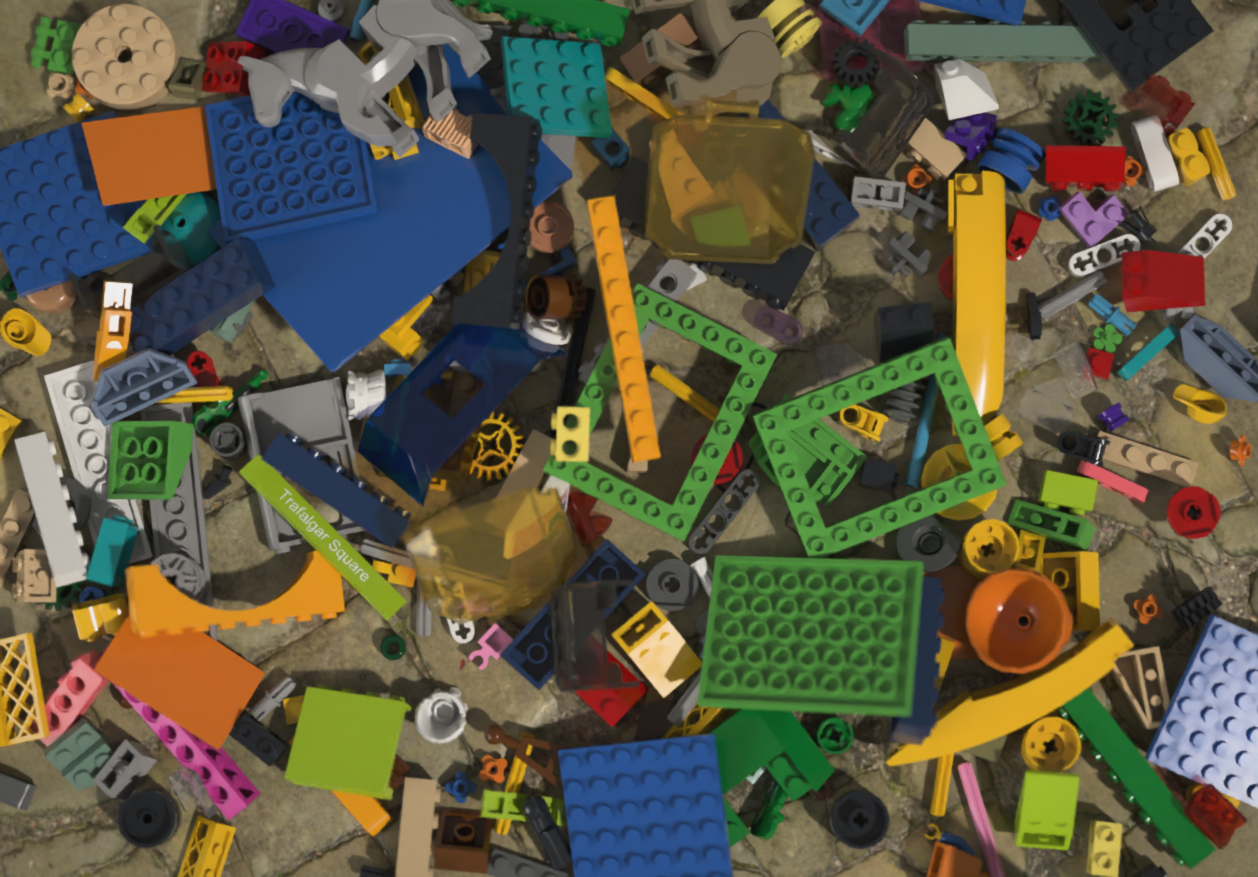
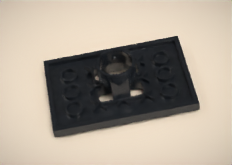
[1059,0,1214,93]

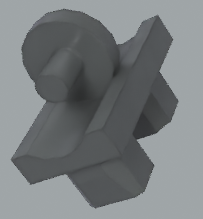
[899,186,948,232]
[886,231,933,278]

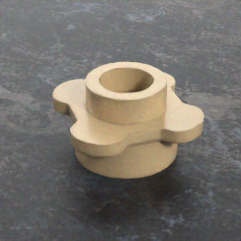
[47,72,74,99]

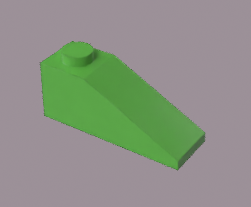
[1007,499,1096,552]

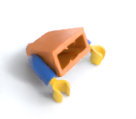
[924,824,989,877]

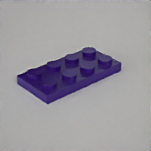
[235,0,350,53]

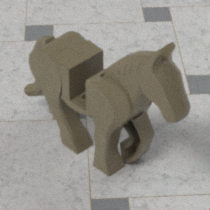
[632,0,781,131]

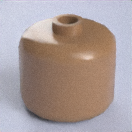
[25,279,78,315]

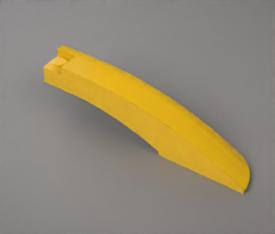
[951,171,1006,437]
[886,617,1134,766]

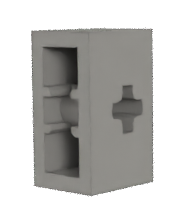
[93,739,158,800]

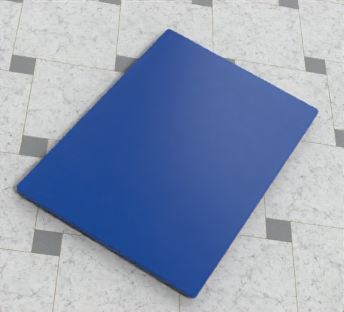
[208,44,572,372]

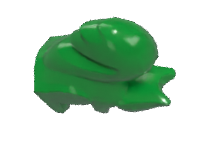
[823,82,875,137]

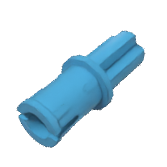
[1088,294,1137,337]

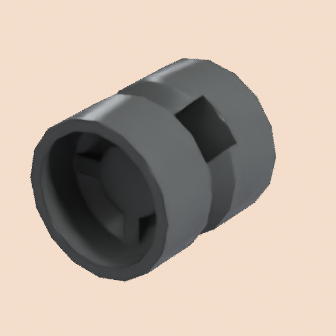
[210,423,248,460]

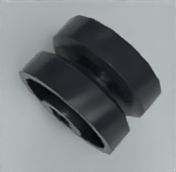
[118,789,182,848]
[829,789,890,850]

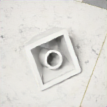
[934,59,999,120]

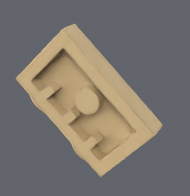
[12,549,56,604]

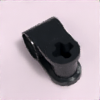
[1057,431,1110,466]

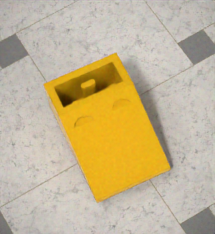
[611,601,702,698]

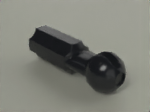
[521,794,573,870]

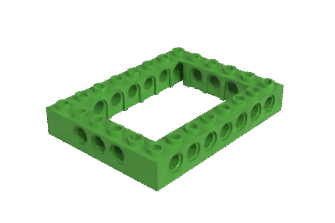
[542,283,777,542]
[752,337,1007,558]

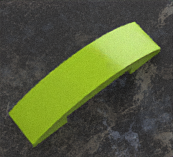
[123,194,187,244]
[480,790,568,827]

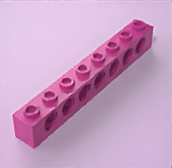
[99,644,261,820]

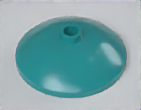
[158,192,221,266]

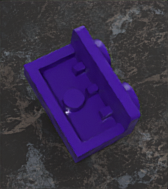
[945,112,999,161]

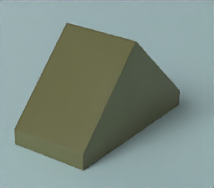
[169,58,206,101]
[961,734,1007,763]

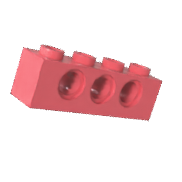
[30,650,109,746]

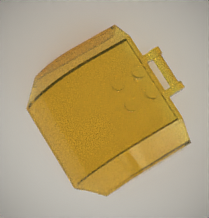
[645,97,815,264]
[405,487,577,625]

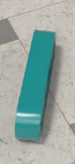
[1117,323,1180,382]

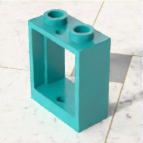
[86,515,139,588]

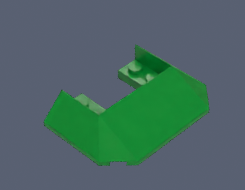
[707,709,835,847]

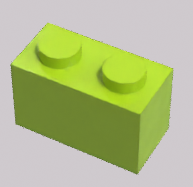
[1037,470,1098,516]

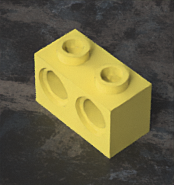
[551,407,590,462]
[1086,820,1123,877]

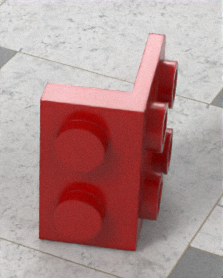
[202,41,267,97]

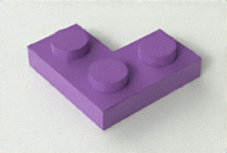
[1058,192,1130,248]

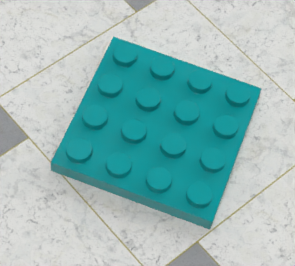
[500,36,612,138]

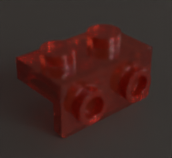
[1183,784,1247,850]

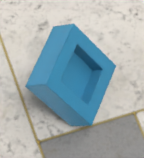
[384,359,413,378]

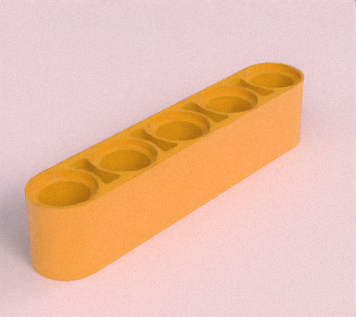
[288,735,393,837]

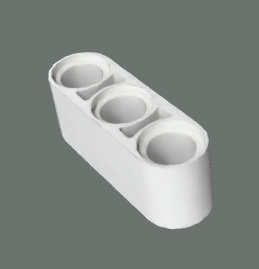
[1130,115,1179,192]

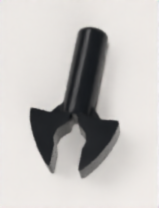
[1026,292,1042,340]

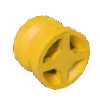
[63,93,95,123]

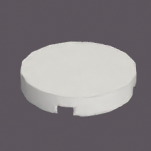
[522,311,574,345]

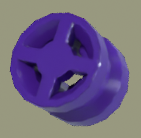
[1097,402,1130,433]

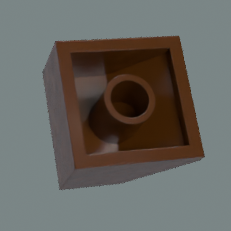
[434,808,493,874]

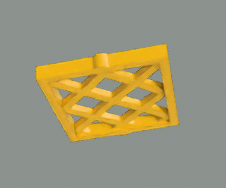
[947,180,954,234]

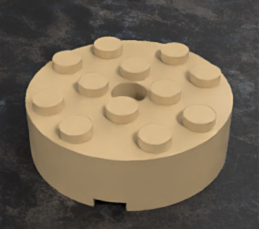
[72,4,180,112]

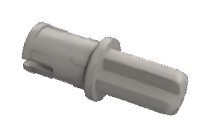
[249,676,297,721]

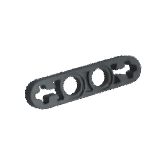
[689,469,760,555]

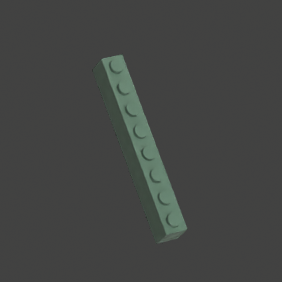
[904,20,1106,63]

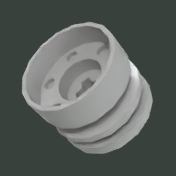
[150,553,207,603]

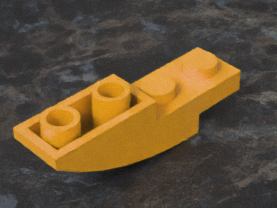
[93,280,132,381]

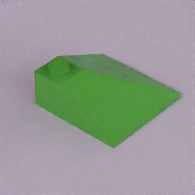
[107,421,194,500]

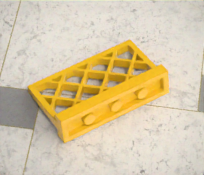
[0,633,50,747]

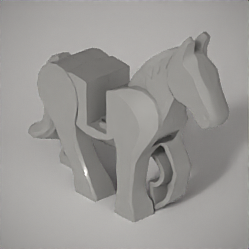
[238,0,492,158]

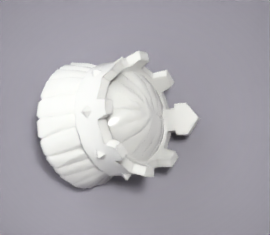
[346,369,386,420]
[414,687,468,744]

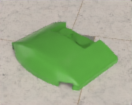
[748,393,867,506]

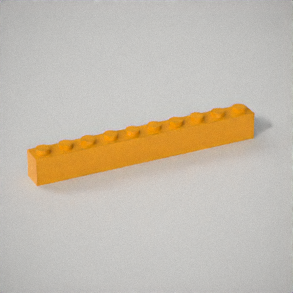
[586,196,660,463]

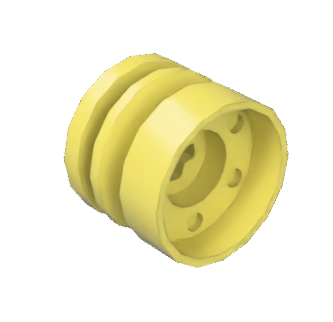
[757,0,822,58]

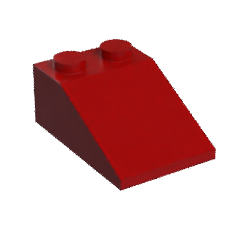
[1122,250,1206,312]

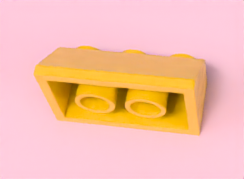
[1040,551,1100,631]

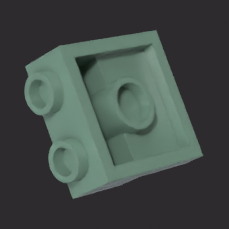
[42,717,116,791]

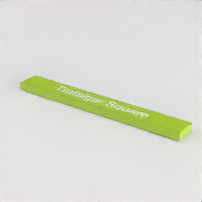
[239,454,407,621]

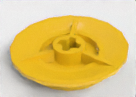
[921,443,997,521]

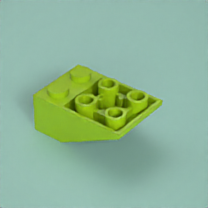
[1014,770,1079,850]

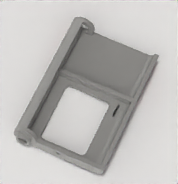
[238,377,365,555]

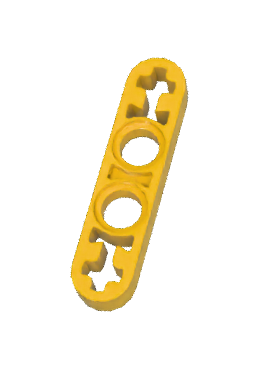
[604,67,691,133]

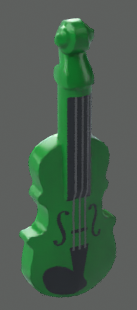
[192,369,269,437]
[750,778,787,840]

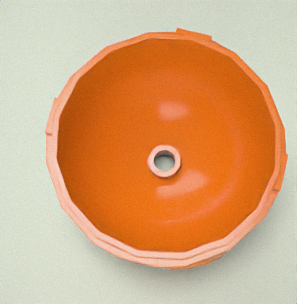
[965,568,1073,674]

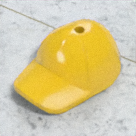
[0,308,51,356]
[1173,384,1227,424]

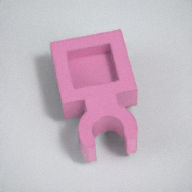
[469,623,514,670]

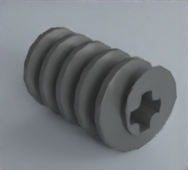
[883,376,930,426]

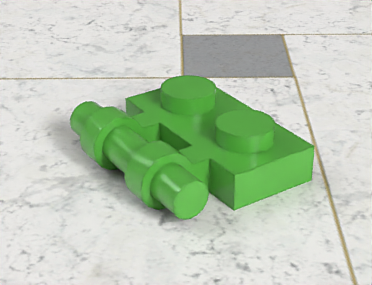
[30,17,82,76]

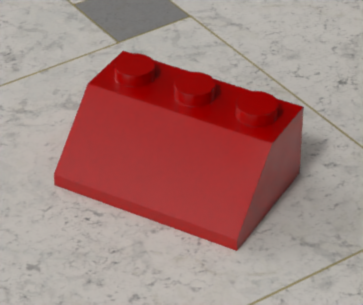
[1046,146,1126,192]
[555,635,648,727]

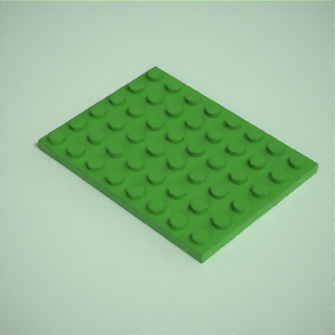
[697,555,924,716]

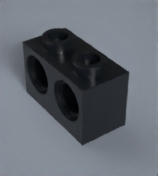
[228,713,290,767]

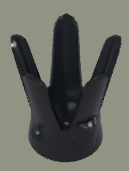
[1121,205,1157,244]

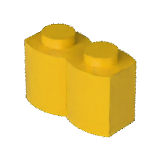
[1167,128,1210,187]
[72,593,129,642]

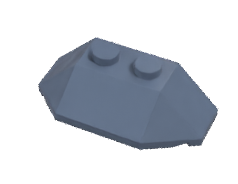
[1180,314,1258,402]
[91,348,197,427]

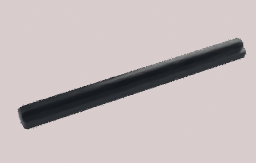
[550,287,596,437]

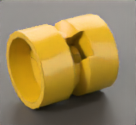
[984,414,1024,461]

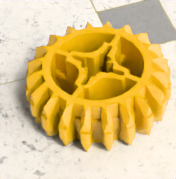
[469,411,525,481]

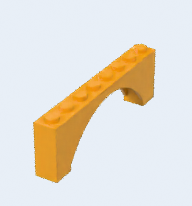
[126,551,345,637]

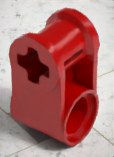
[1006,209,1042,261]
[187,351,221,403]

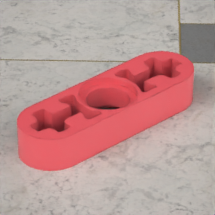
[1076,460,1150,504]

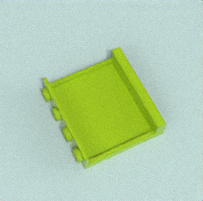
[285,684,412,800]

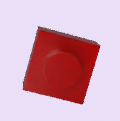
[1082,348,1115,380]

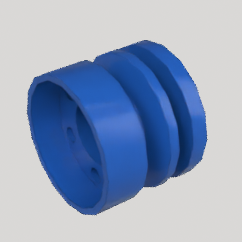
[977,128,1046,194]

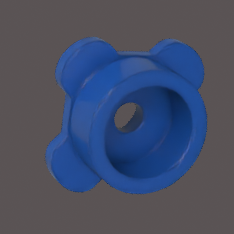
[445,772,477,803]

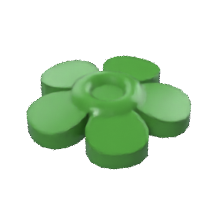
[1093,324,1122,353]

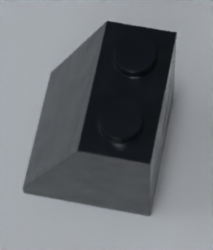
[873,302,934,363]

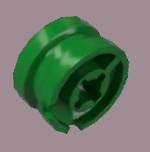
[815,717,854,754]

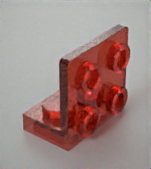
[1141,74,1195,139]

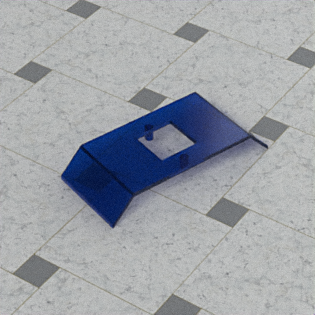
[357,323,567,507]

